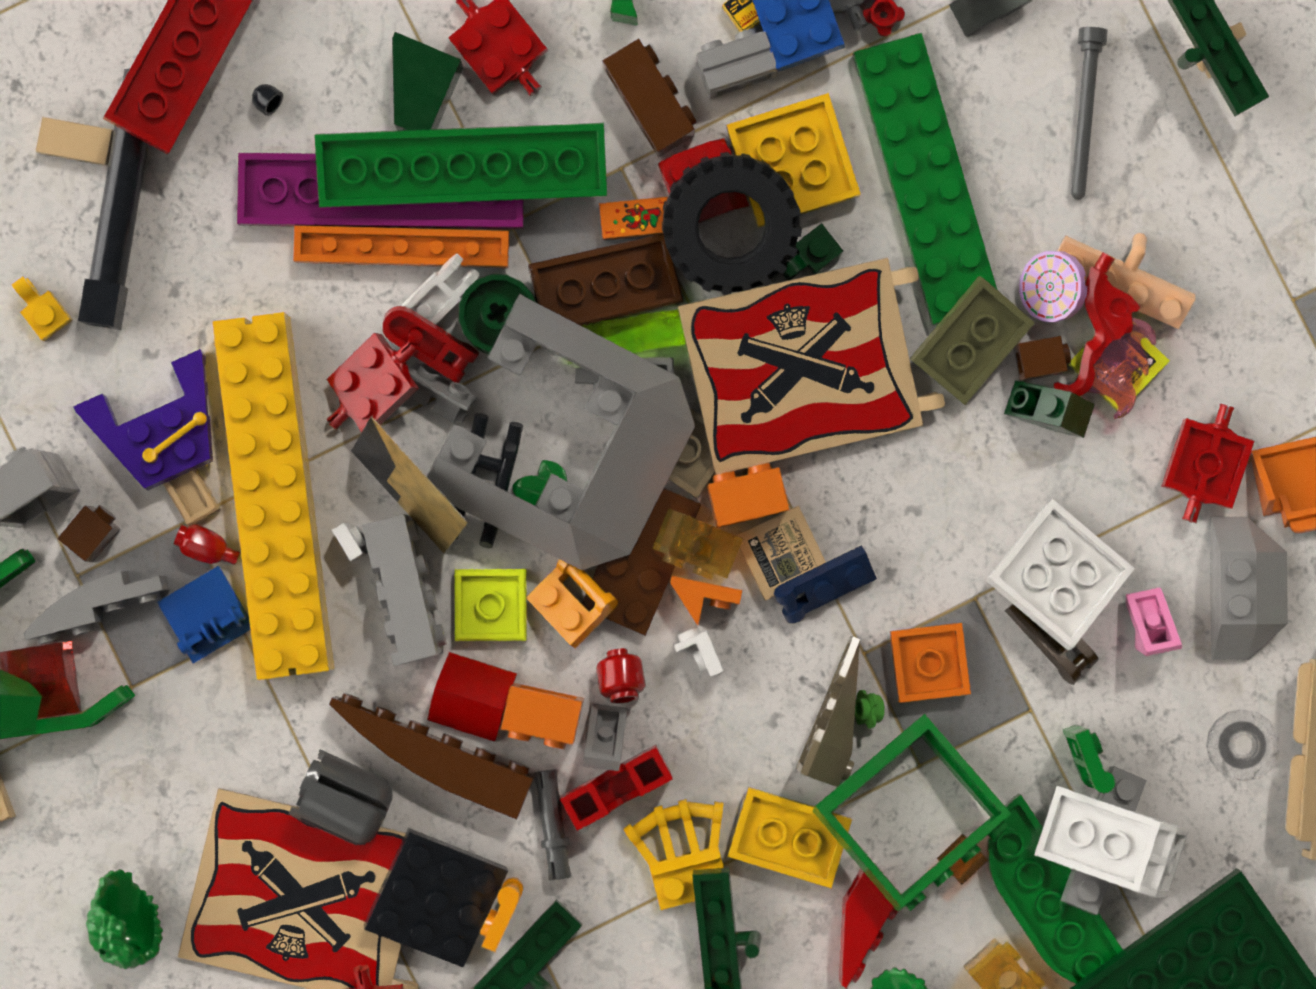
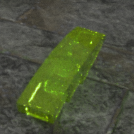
[568,309,686,365]

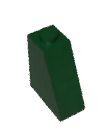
[392,32,464,130]

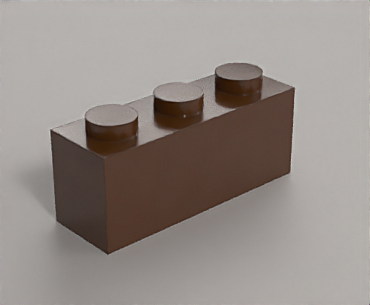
[602,38,697,158]

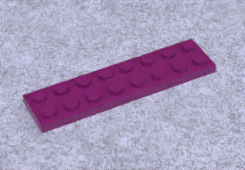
[237,153,524,229]

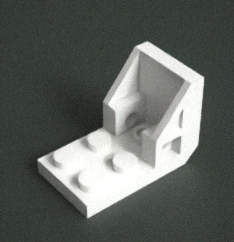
[1034,786,1189,898]

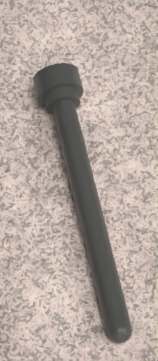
[1071,27,1108,200]

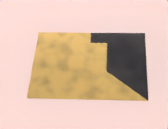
[351,416,468,553]

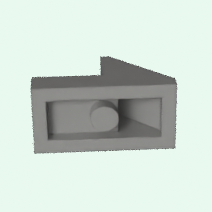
[583,704,627,771]

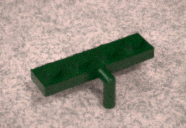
[1168,0,1269,117]
[692,868,762,989]
[472,899,582,989]

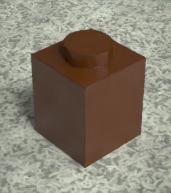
[1013,336,1071,381]
[57,505,120,562]

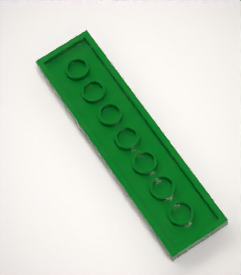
[853,33,997,325]
[314,122,607,207]

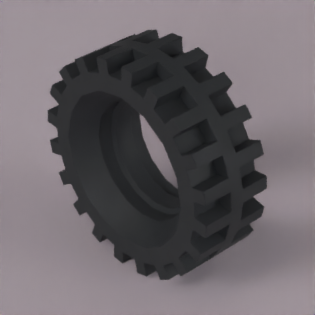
[662,152,802,295]

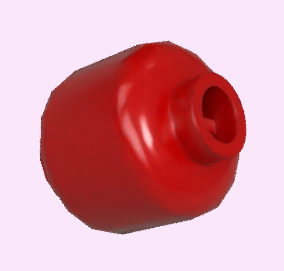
[596,648,646,704]

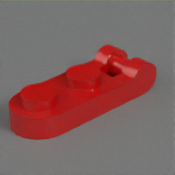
[382,306,479,383]

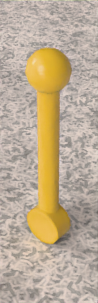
[142,412,207,463]

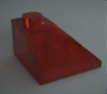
[0,641,82,719]

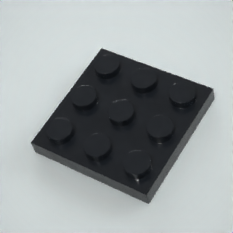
[363,828,508,967]

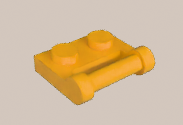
[526,559,618,649]
[479,877,524,952]

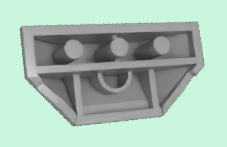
[1210,517,1288,659]

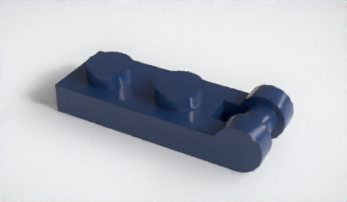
[774,545,877,624]

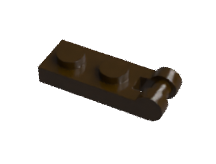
[1005,604,1099,685]

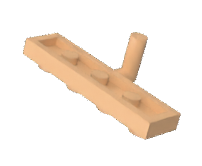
[1057,233,1196,329]

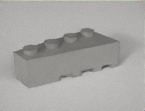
[362,514,447,666]

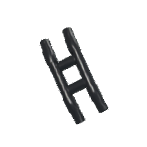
[454,413,523,548]

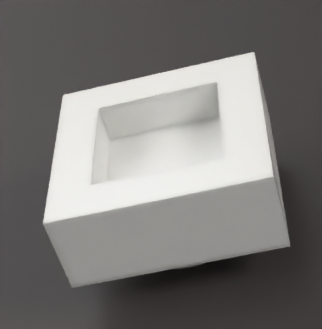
[332,523,367,561]

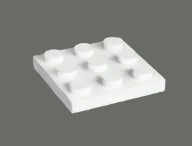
[985,499,1135,651]

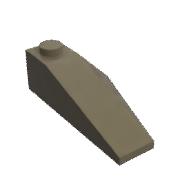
[796,636,860,787]

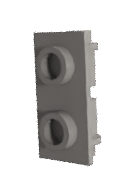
[408,362,477,424]

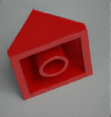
[427,652,517,742]

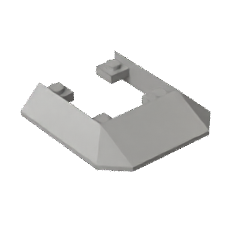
[426,294,695,570]

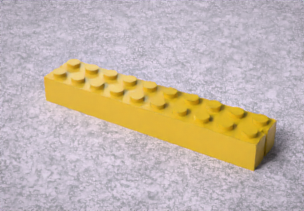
[212,312,335,680]

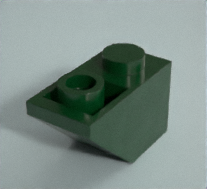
[1004,380,1095,438]

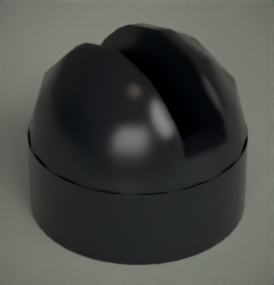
[252,84,283,116]

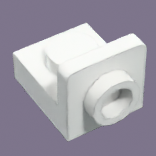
[674,627,724,677]

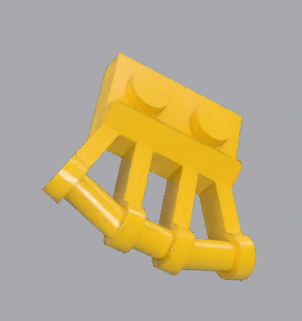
[623,799,724,910]

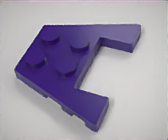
[73,349,213,491]

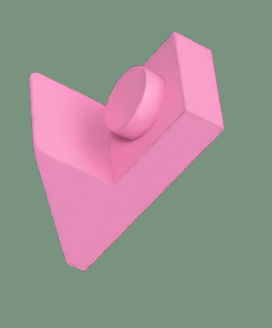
[1125,587,1182,656]

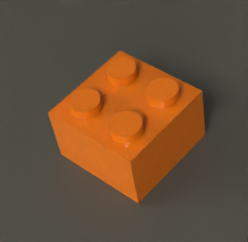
[707,463,790,528]
[501,683,584,749]

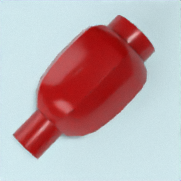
[173,524,240,565]

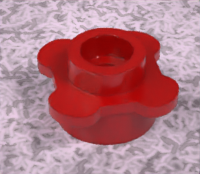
[863,0,905,37]

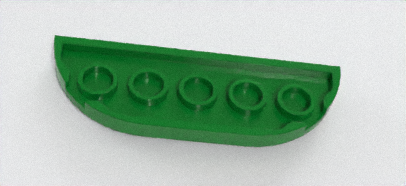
[987,793,1123,984]

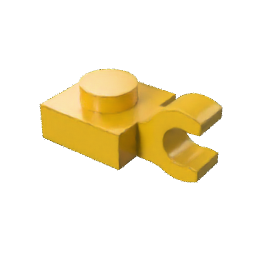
[11,276,73,341]

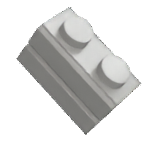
[696,28,778,99]

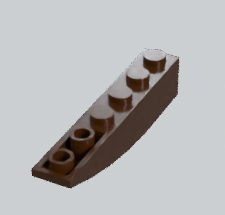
[329,693,535,820]

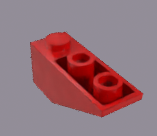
[839,868,901,988]

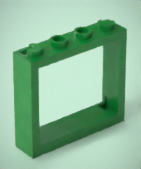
[813,714,1011,912]

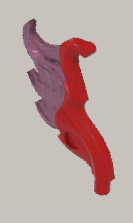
[1053,252,1156,419]

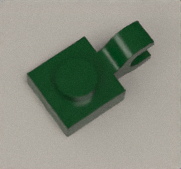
[783,223,843,281]

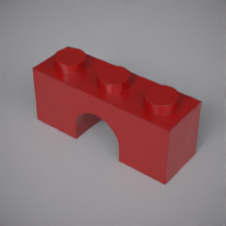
[560,744,673,831]

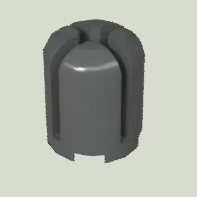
[289,749,393,845]

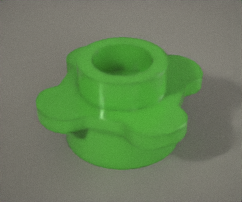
[855,690,885,729]

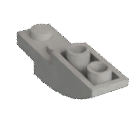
[24,571,170,645]

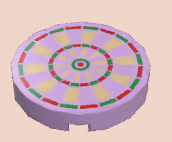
[1019,251,1087,322]

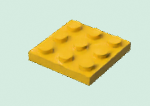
[726,93,861,228]

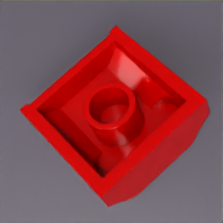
[658,138,749,224]

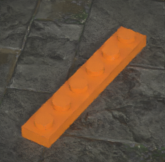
[293,225,510,268]

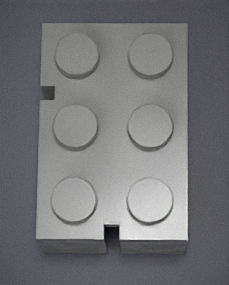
[0,447,80,528]

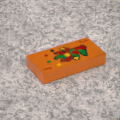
[599,196,669,240]

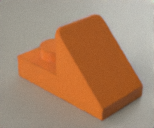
[670,576,742,625]

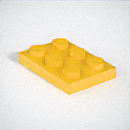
[727,786,852,888]

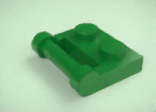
[1062,725,1115,793]

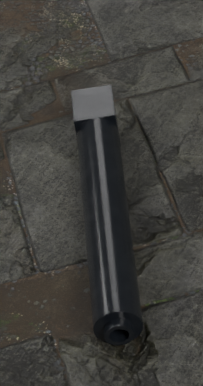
[77,69,149,330]

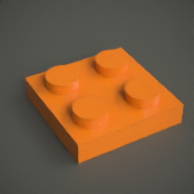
[889,623,971,703]

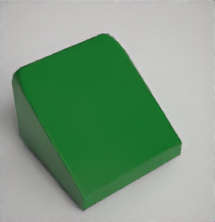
[610,0,638,26]

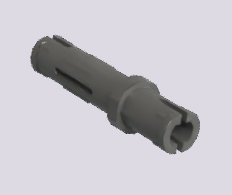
[534,769,571,880]

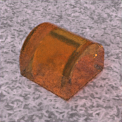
[937,833,988,885]

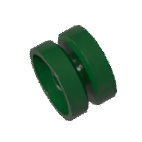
[458,274,535,355]

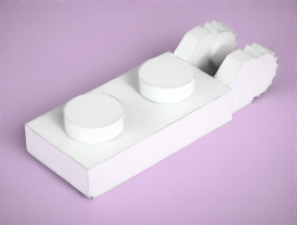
[401,254,480,325]

